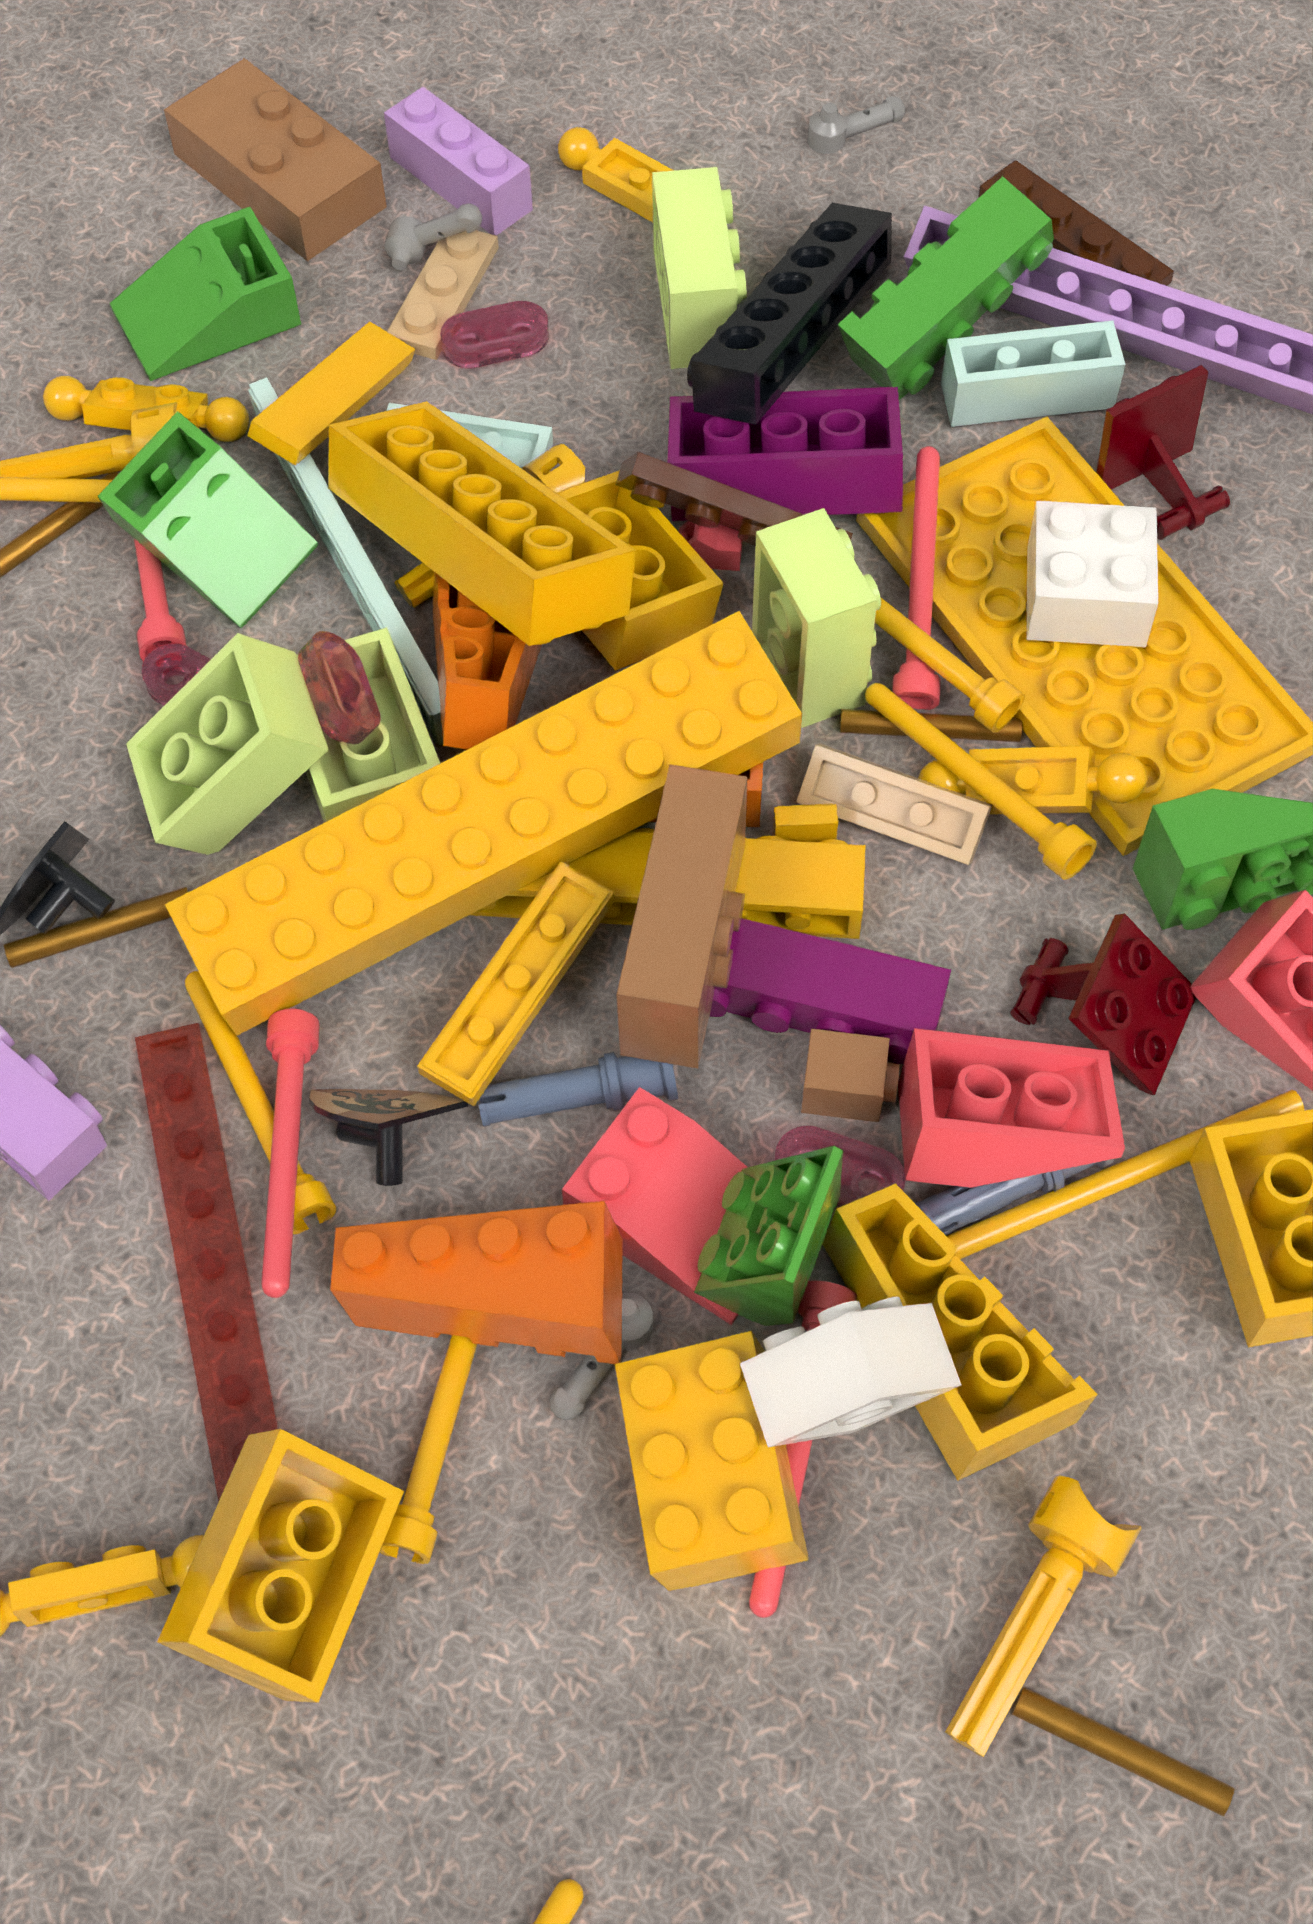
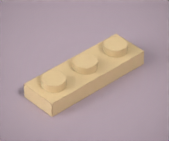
[387,230,499,360]
[796,744,992,865]

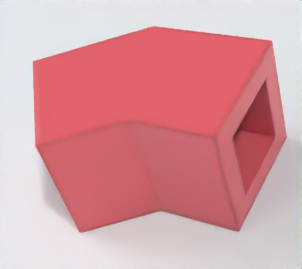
[678,521,743,571]

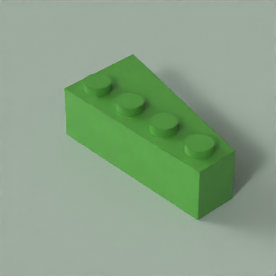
[837,176,1054,400]

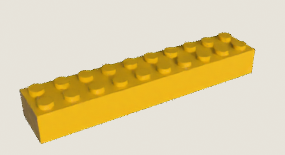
[165,611,802,1036]

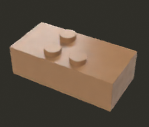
[164,58,387,261]
[616,765,747,1069]

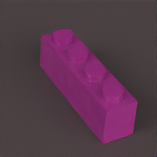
[709,918,951,1064]

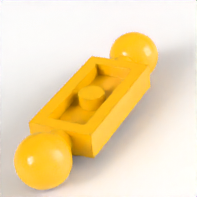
[558,127,674,223]
[43,376,249,442]
[918,746,1147,815]
[0,1535,204,1637]

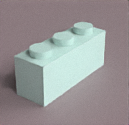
[941,320,1126,427]

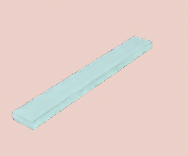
[248,377,443,745]

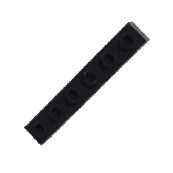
[687,202,892,425]

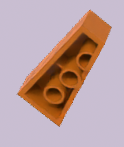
[433,572,542,750]
[330,1201,623,1364]

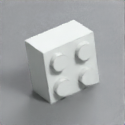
[1026,501,1158,647]
[740,1297,961,1447]

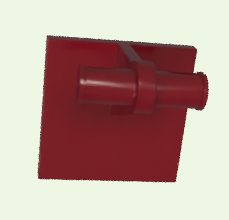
[1096,365,1230,540]
[1010,913,1196,1095]

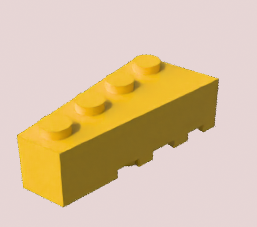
[823,1183,1098,1481]

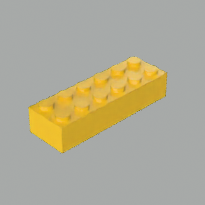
[328,401,636,646]

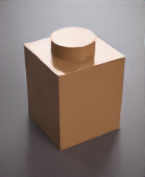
[801,1029,900,1122]

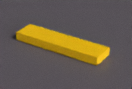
[248,321,415,466]
[417,861,615,1106]

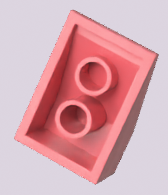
[1190,890,1313,1091]
[898,1028,1125,1188]
[562,1087,747,1325]

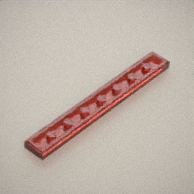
[135,1023,279,1502]

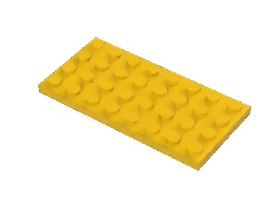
[856,416,1313,856]

